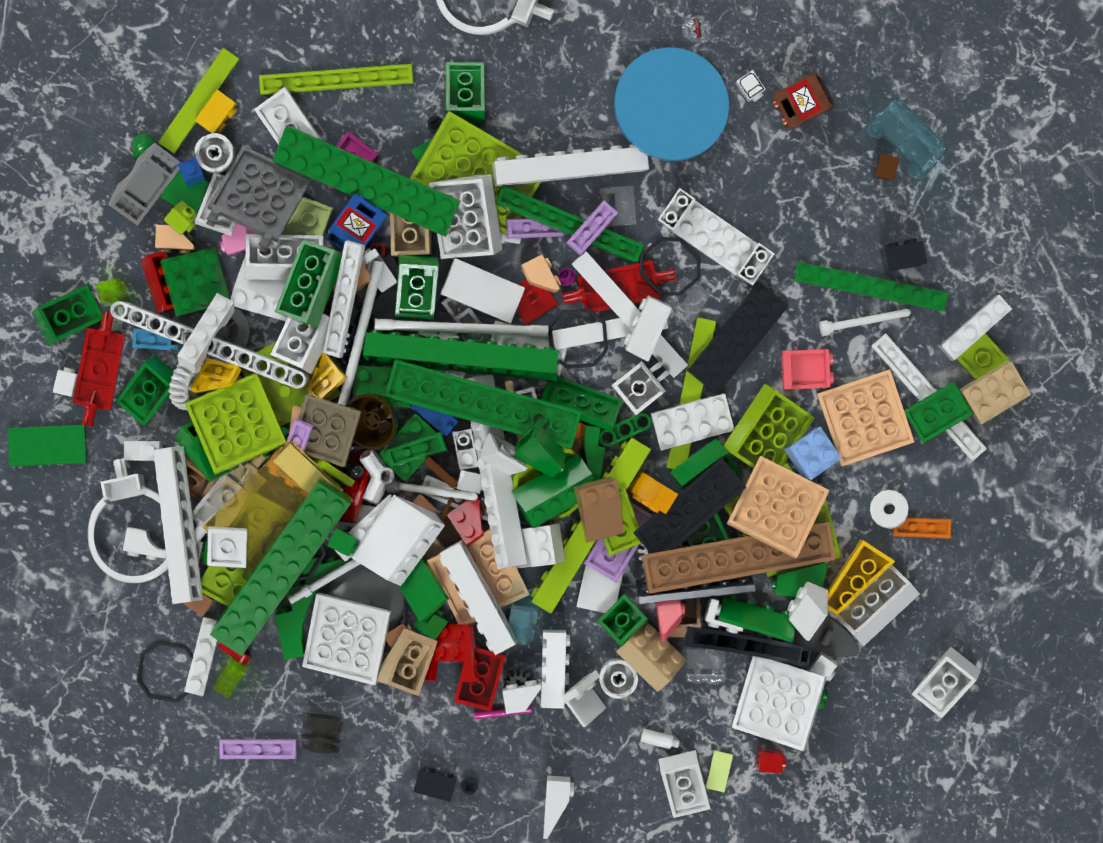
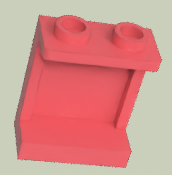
[781,349,834,389]

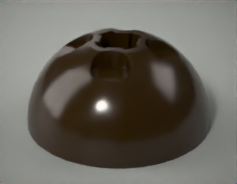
[347,393,398,450]

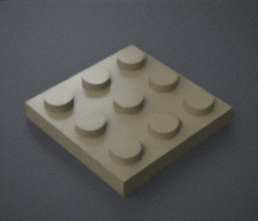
[298,394,362,467]

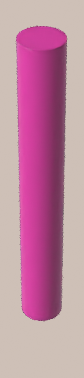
[474,705,532,719]

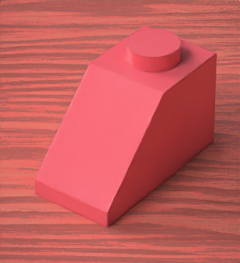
[656,600,685,642]

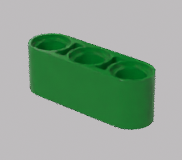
[599,413,651,446]

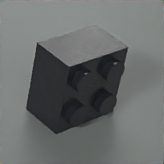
[880,238,927,273]

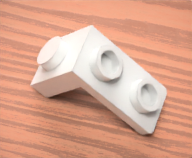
[362,248,397,292]

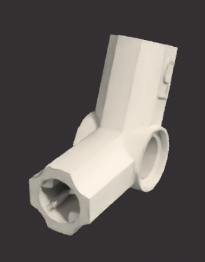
[359,449,394,505]

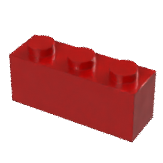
[140,251,174,314]

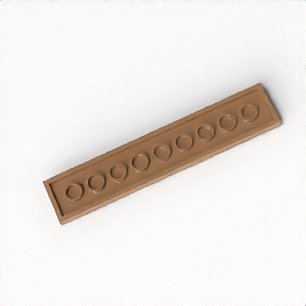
[641,522,836,594]

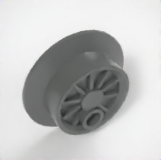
[197,307,250,357]

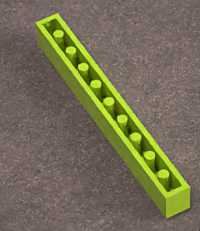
[530,437,651,614]

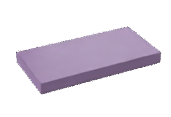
[583,502,653,583]

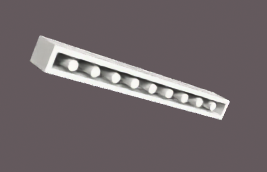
[467,375,527,569]

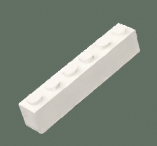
[439,540,518,655]

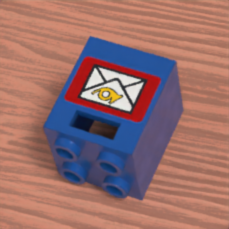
[327,194,387,251]

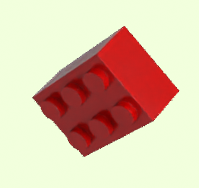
[454,646,506,712]

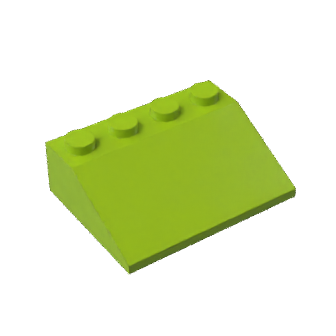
[723,384,815,469]

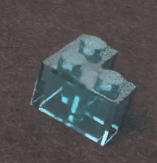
[509,602,538,645]

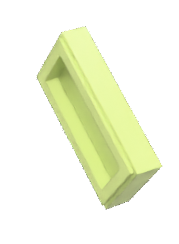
[705,750,733,792]

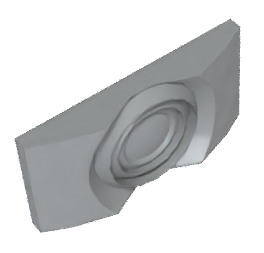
[108,143,181,226]

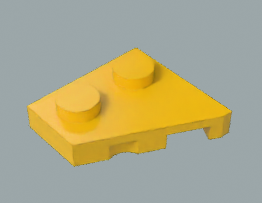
[306,351,347,399]
[190,358,241,393]

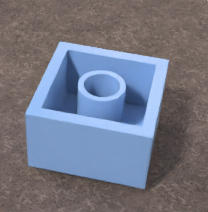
[784,427,842,480]

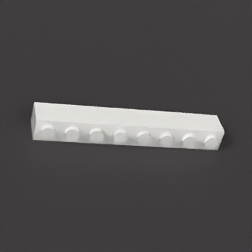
[492,144,649,186]
[153,446,203,604]

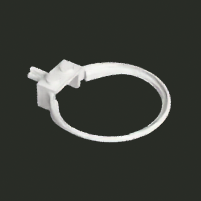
[436,0,554,35]
[88,459,168,583]

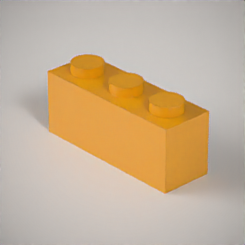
[628,471,678,514]

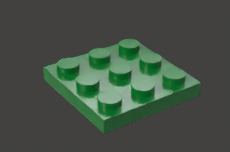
[160,248,230,317]

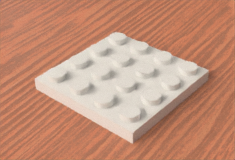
[302,592,392,685]
[732,656,827,751]

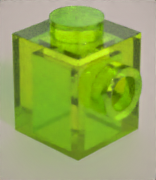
[95,278,127,305]

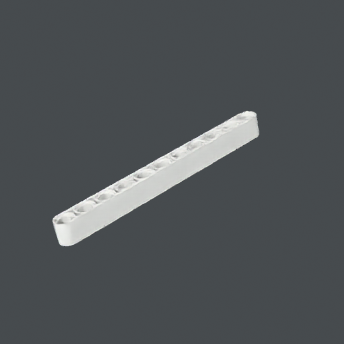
[110,301,309,388]

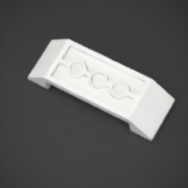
[658,188,775,286]

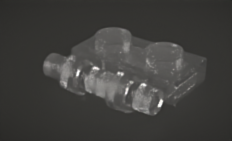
[666,276,711,326]
[686,649,725,684]

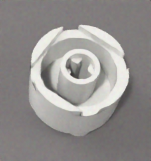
[195,133,236,174]
[599,658,638,699]

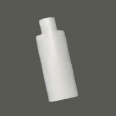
[640,728,679,749]

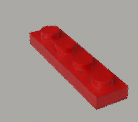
[339,451,370,523]

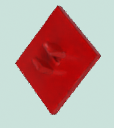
[516,279,558,325]

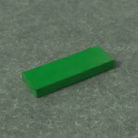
[386,432,447,467]

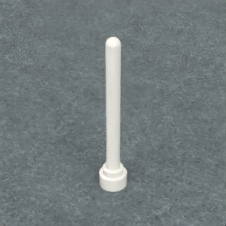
[819,309,911,337]
[386,478,478,500]

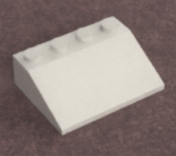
[429,174,502,259]
[230,257,288,321]
[350,495,445,586]

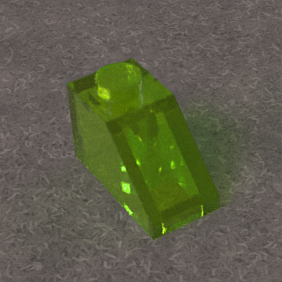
[212,658,250,699]

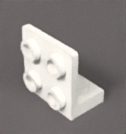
[703,596,743,634]
[561,670,606,727]

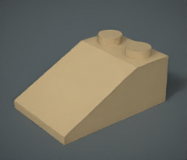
[376,629,438,696]

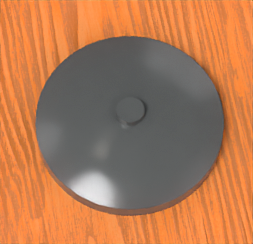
[328,564,404,632]

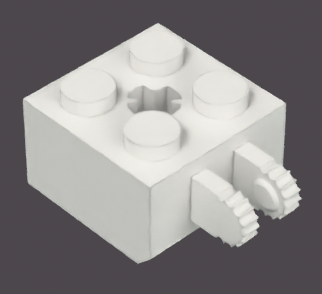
[611,360,670,415]

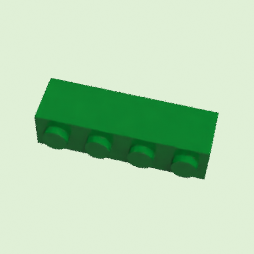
[274,240,342,328]
[511,453,595,528]
[716,594,795,642]

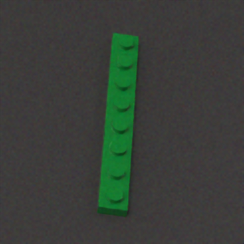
[495,186,644,264]
[793,262,948,312]

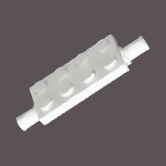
[192,455,268,546]

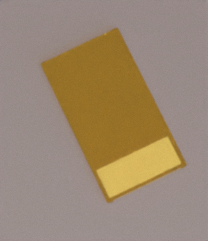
[203,440,341,572]

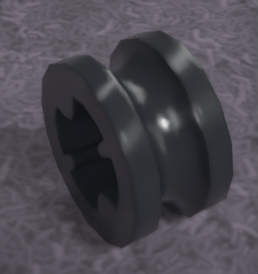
[427,116,443,134]
[461,777,478,795]

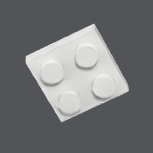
[207,526,248,568]

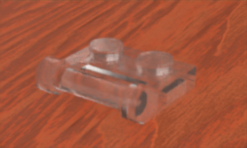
[599,186,636,227]

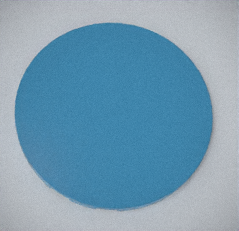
[614,47,729,161]

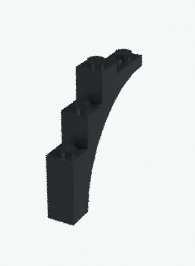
[684,626,812,666]

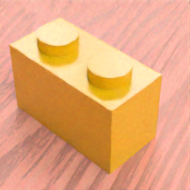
[194,90,238,134]

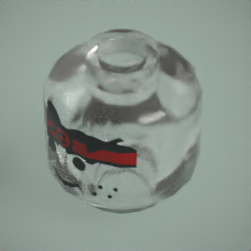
[682,15,711,42]

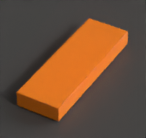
[892,517,951,539]

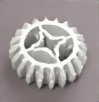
[169,362,207,411]

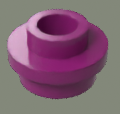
[557,268,576,286]

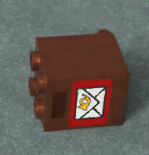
[772,73,835,129]

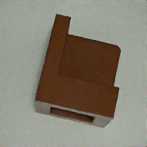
[873,153,900,182]

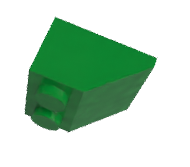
[597,594,648,647]

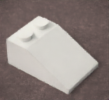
[516,523,565,568]
[912,647,981,718]
[659,750,711,818]
[543,776,574,839]

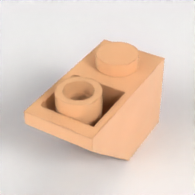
[155,225,196,254]
[521,255,561,293]

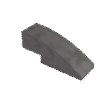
[439,296,492,343]

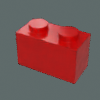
[756,748,787,774]

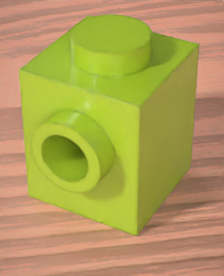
[164,201,197,235]

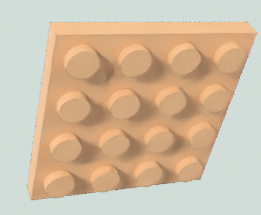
[817,369,914,467]
[727,456,830,559]
[427,529,530,624]

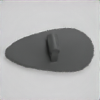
[795,616,859,657]

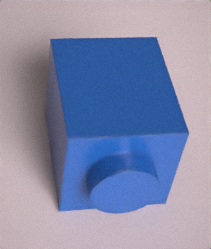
[178,157,205,187]

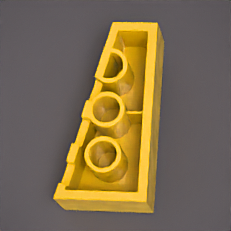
[828,539,895,615]

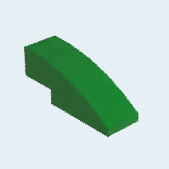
[580,423,605,481]

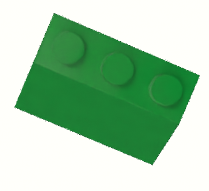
[670,439,739,491]

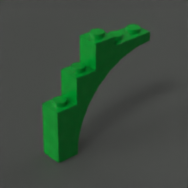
[274,555,353,660]

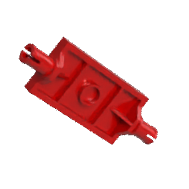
[561,260,677,314]
[73,311,126,427]

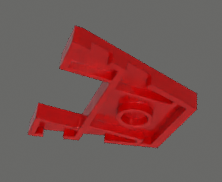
[424,624,479,684]

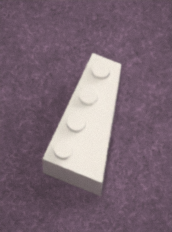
[541,629,570,709]

